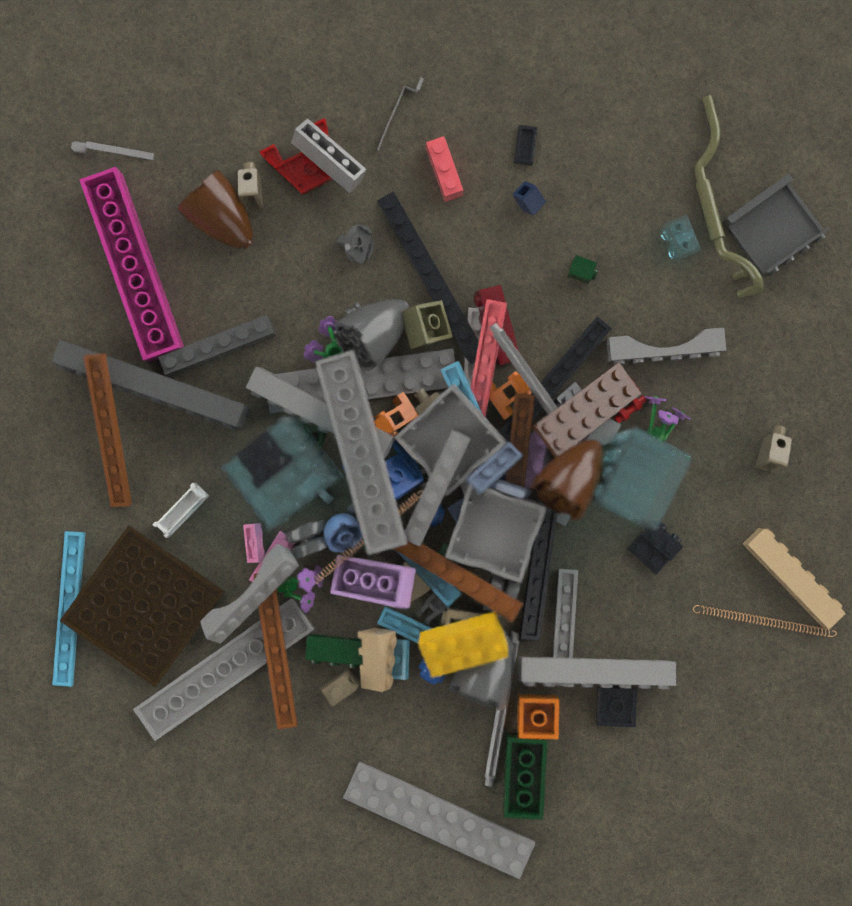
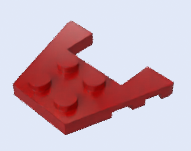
[259,118,333,195]

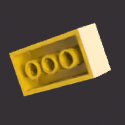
[418,611,508,678]

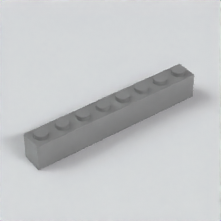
[246,367,395,458]
[518,657,676,689]

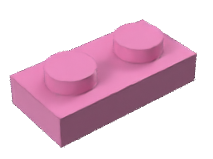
[243,523,265,563]

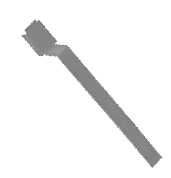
[377,77,424,151]
[71,141,154,160]

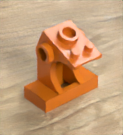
[489,371,532,420]
[374,392,419,436]

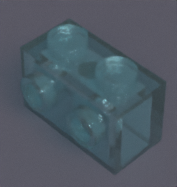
[661,214,701,262]

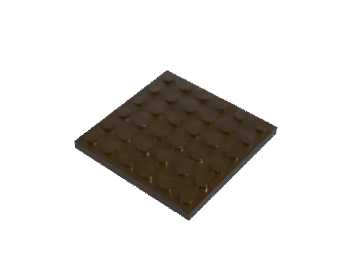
[60,525,225,687]

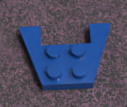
[342,430,424,500]

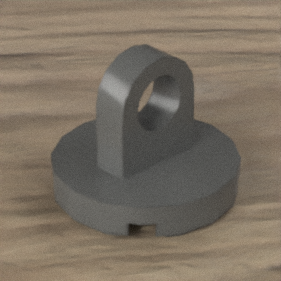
[336,224,374,264]

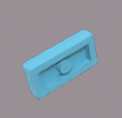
[392,639,410,680]

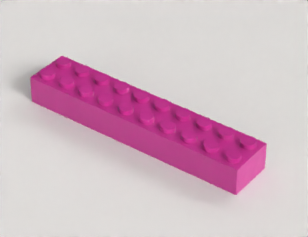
[79,167,184,363]

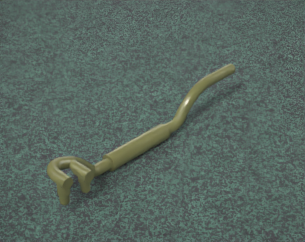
[695,95,764,298]

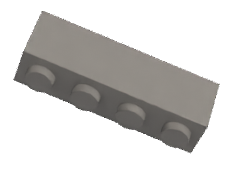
[291,118,366,193]

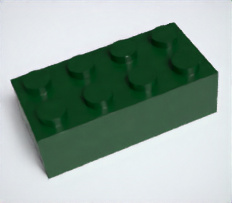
[502,732,548,820]

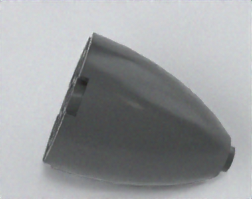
[333,299,409,371]
[448,630,513,712]

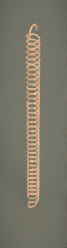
[315,491,423,584]
[693,605,837,637]

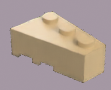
[358,627,397,692]

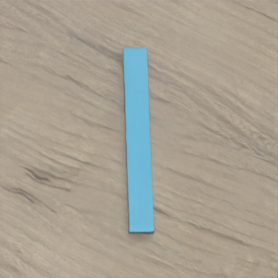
[52,531,86,687]

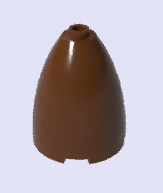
[177,170,254,249]
[531,439,604,520]

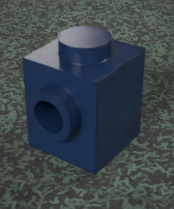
[512,181,546,215]

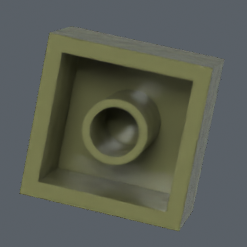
[402,300,453,349]

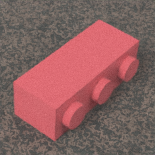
[426,136,463,202]

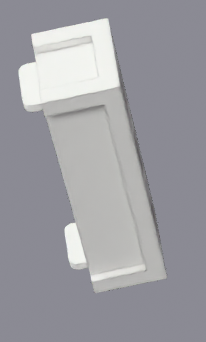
[152,483,209,538]

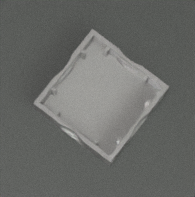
[394,383,507,496]
[445,485,546,583]

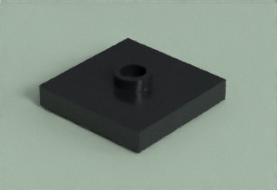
[596,685,637,727]

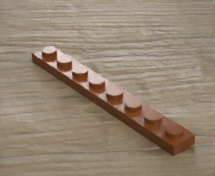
[83,353,132,507]
[392,541,523,621]
[253,573,298,730]

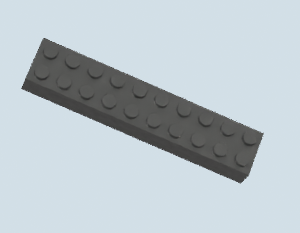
[51,340,251,431]

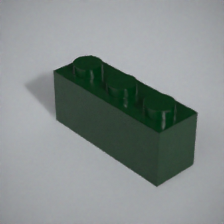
[305,634,363,668]

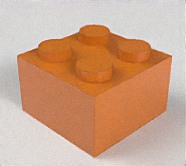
[517,694,559,739]

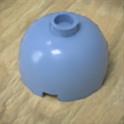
[324,513,363,552]

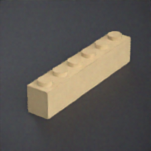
[743,528,846,629]

